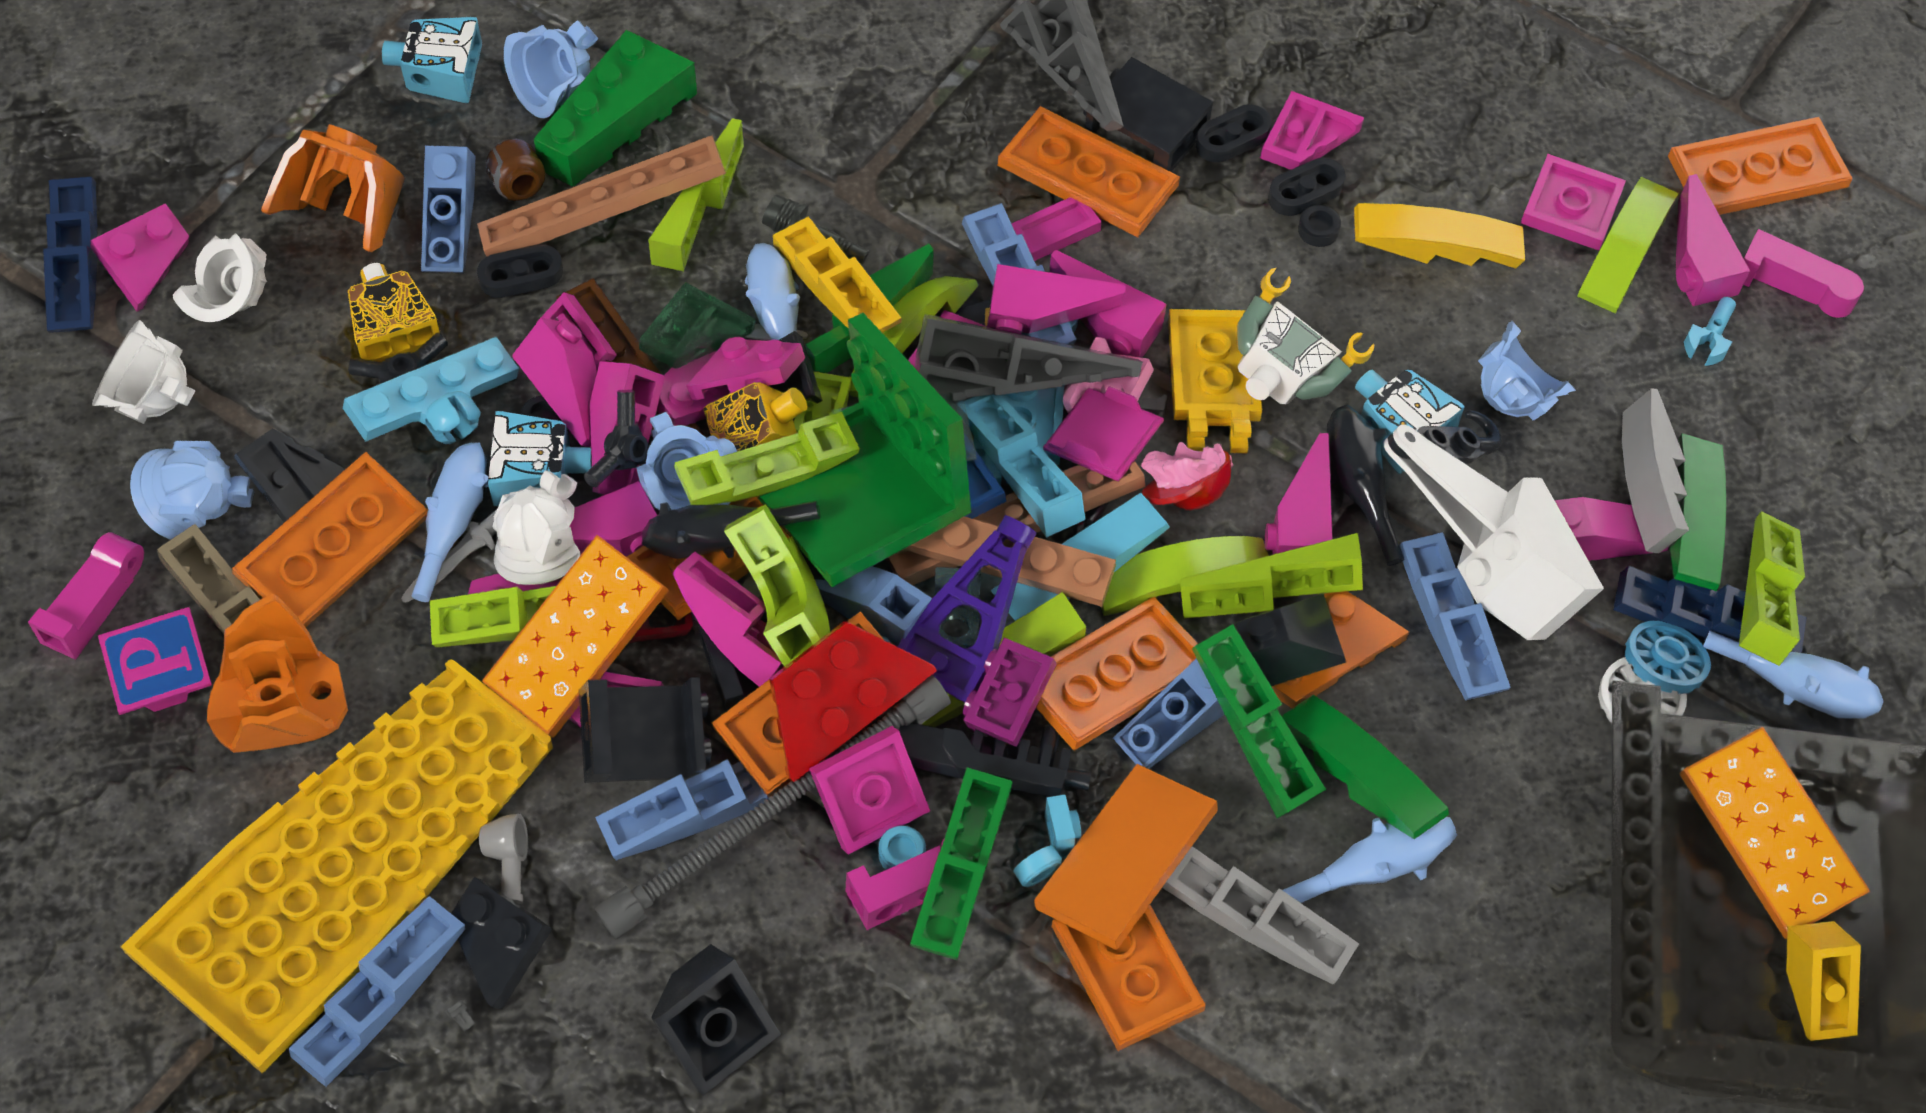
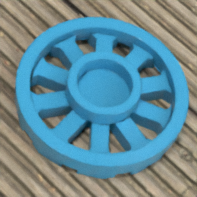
[1625,621,1711,694]

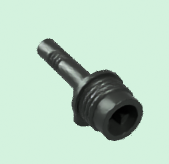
[762,194,869,266]

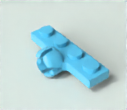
[343,337,519,444]

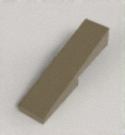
[157,524,260,635]

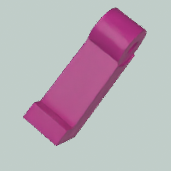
[1743,229,1864,318]
[28,532,144,660]
[845,839,944,930]

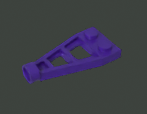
[897,515,1037,703]

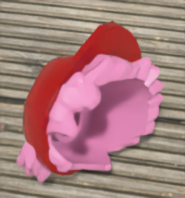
[1141,442,1234,511]

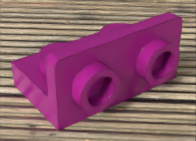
[963,637,1057,747]

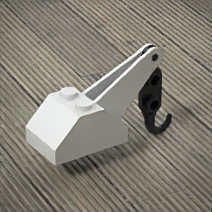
[1384,410,1604,640]

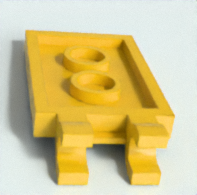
[1168,309,1262,453]

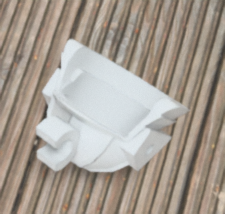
[173,233,268,322]
[92,320,195,424]
[492,470,581,585]

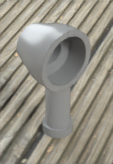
[479,814,528,905]

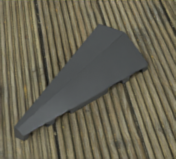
[1000,0,1124,131]
[915,314,1143,401]

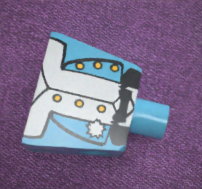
[382,17,482,103]
[1355,369,1465,474]
[488,411,592,506]

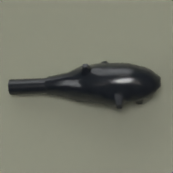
[1327,404,1404,566]
[642,501,820,559]

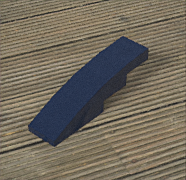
[43,177,97,333]
[1613,566,1807,653]

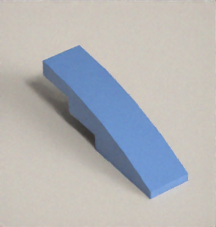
[962,203,1077,345]
[1399,532,1511,701]
[595,759,789,860]
[289,896,465,1087]

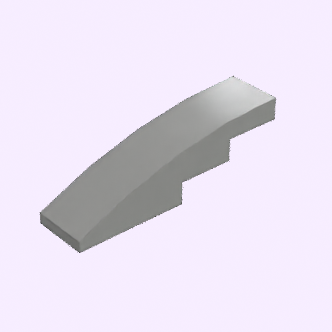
[1622,388,1689,554]
[1162,846,1359,984]

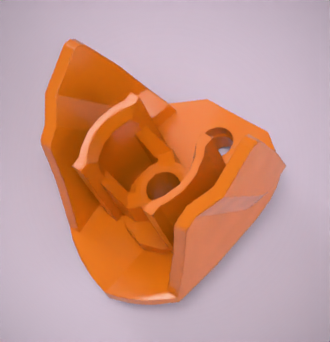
[261,124,405,252]
[207,594,348,753]

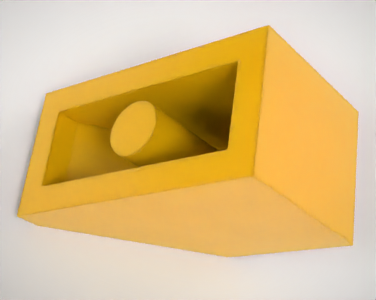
[1786,921,1861,1041]

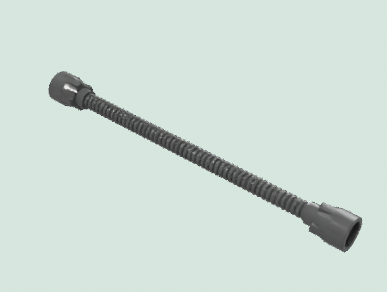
[594,675,951,940]

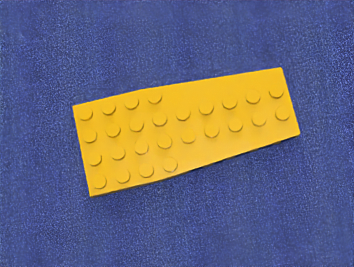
[121,660,553,1074]

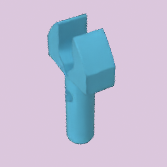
[1684,297,1736,366]

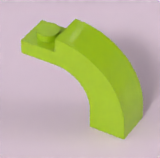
[724,504,830,667]

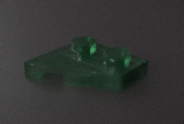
[639,282,756,369]

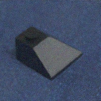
[1236,594,1347,686]
[651,944,781,1096]

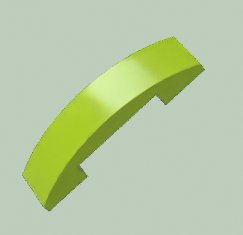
[1577,177,1679,314]
[849,276,979,397]
[674,412,859,505]
[1101,536,1269,616]

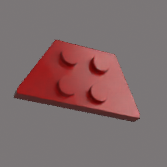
[769,621,937,782]

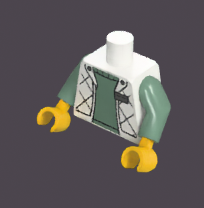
[1237,268,1374,405]

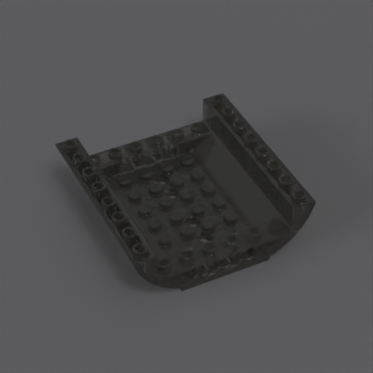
[1611,680,1926,1113]

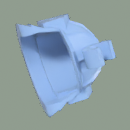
[504,20,598,118]
[1478,321,1576,421]
[636,412,737,510]
[130,441,254,540]

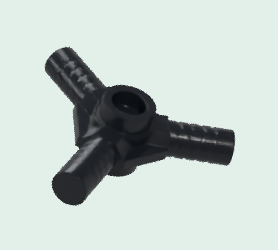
[348,333,448,383]
[584,390,649,488]

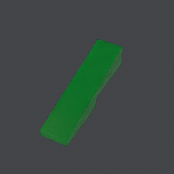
[1192,624,1326,818]
[910,767,1013,960]

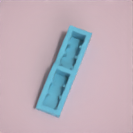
[956,394,1085,538]
[991,493,1170,621]

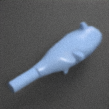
[745,243,800,340]
[412,443,489,602]
[1703,631,1884,718]
[1283,817,1457,903]

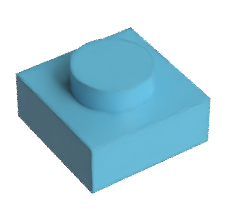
[1044,795,1081,858]

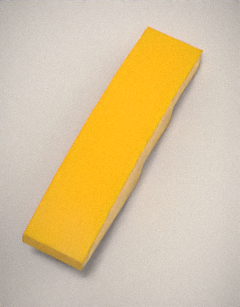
[1354,203,1525,269]
[773,216,902,333]

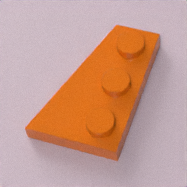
[1271,591,1409,708]

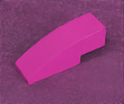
[673,552,784,687]

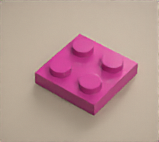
[1521,154,1626,251]
[809,726,930,855]

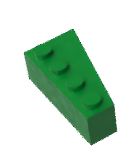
[534,30,697,187]

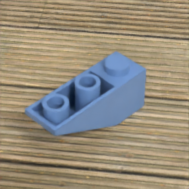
[421,146,475,273]
[815,566,932,646]
[1113,658,1224,769]

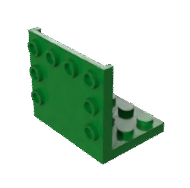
[756,312,972,587]

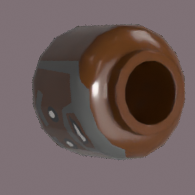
[486,139,545,201]

